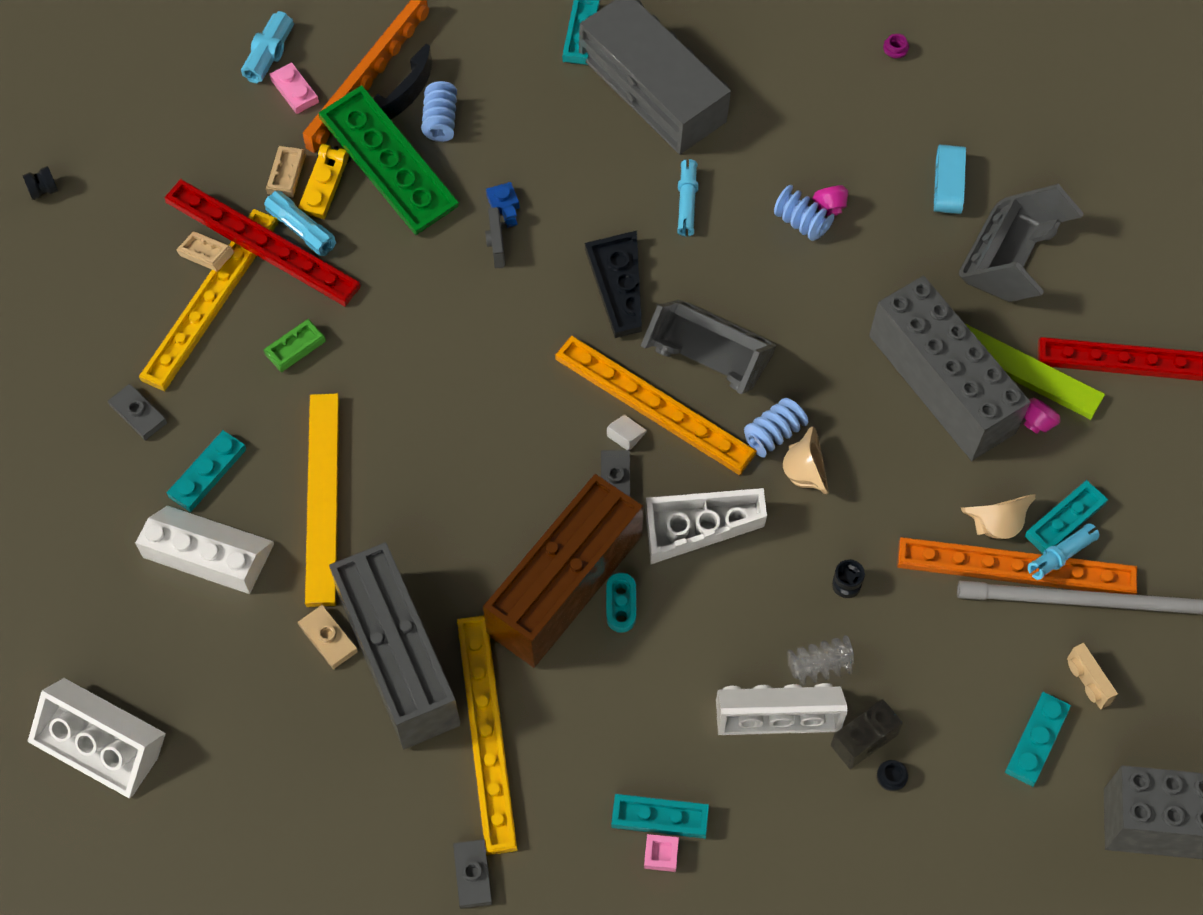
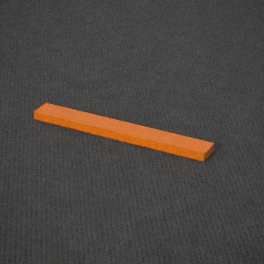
[897,537,1137,595]

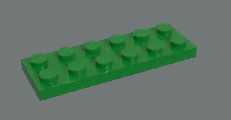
[319,85,459,236]

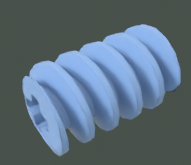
[421,81,457,142]
[774,185,834,241]
[744,398,808,457]

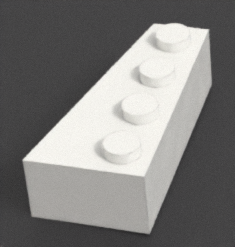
[645,488,767,564]

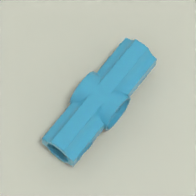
[241,11,294,84]

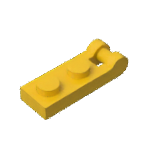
[298,144,349,220]

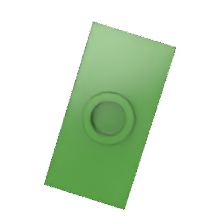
[263,319,326,373]

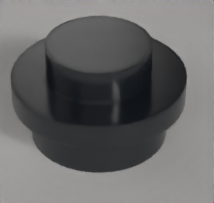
[877,760,908,791]

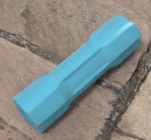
[264,191,336,256]

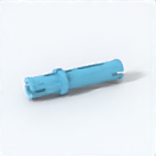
[677,159,699,236]
[1027,523,1100,580]

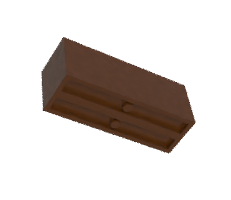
[483,474,643,668]

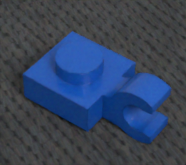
[486,182,519,228]

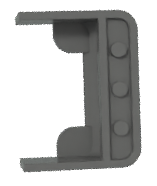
[959,184,1084,302]
[641,300,777,394]

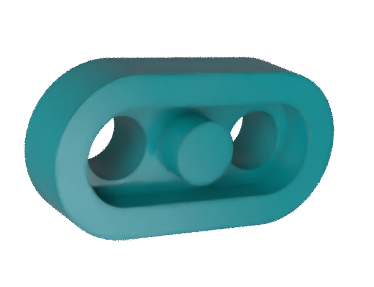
[606,573,636,633]

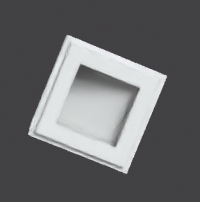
[607,415,647,450]

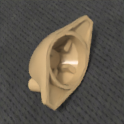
[783,427,829,494]
[961,494,1035,539]

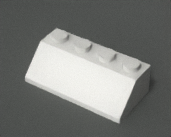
[135,506,274,594]
[28,678,166,798]
[716,683,848,735]

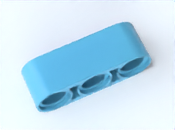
[934,144,966,214]

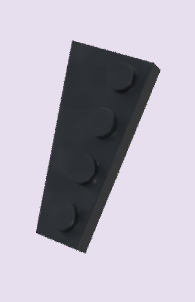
[585,230,642,338]

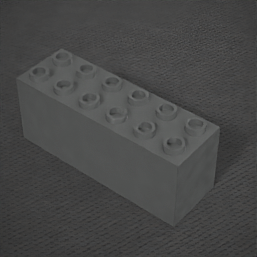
[579,0,731,155]
[869,275,1031,461]
[329,542,461,750]
[1104,766,1203,859]

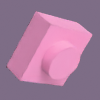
[644,834,679,872]

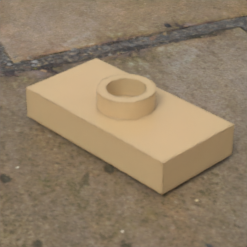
[266,146,306,198]
[176,231,234,271]
[298,605,358,670]

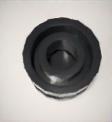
[22,166,58,200]
[832,559,865,598]

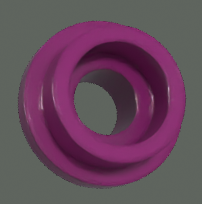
[883,34,909,58]

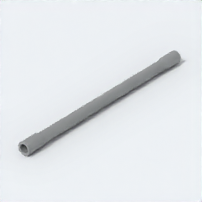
[957,580,1203,614]

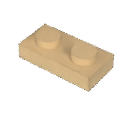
[1067,643,1118,710]

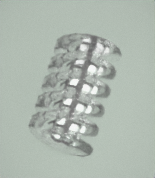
[787,635,854,686]

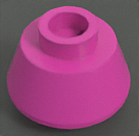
[812,185,849,217]
[1024,397,1060,434]

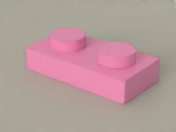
[270,62,319,114]

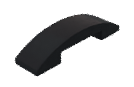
[373,44,432,120]

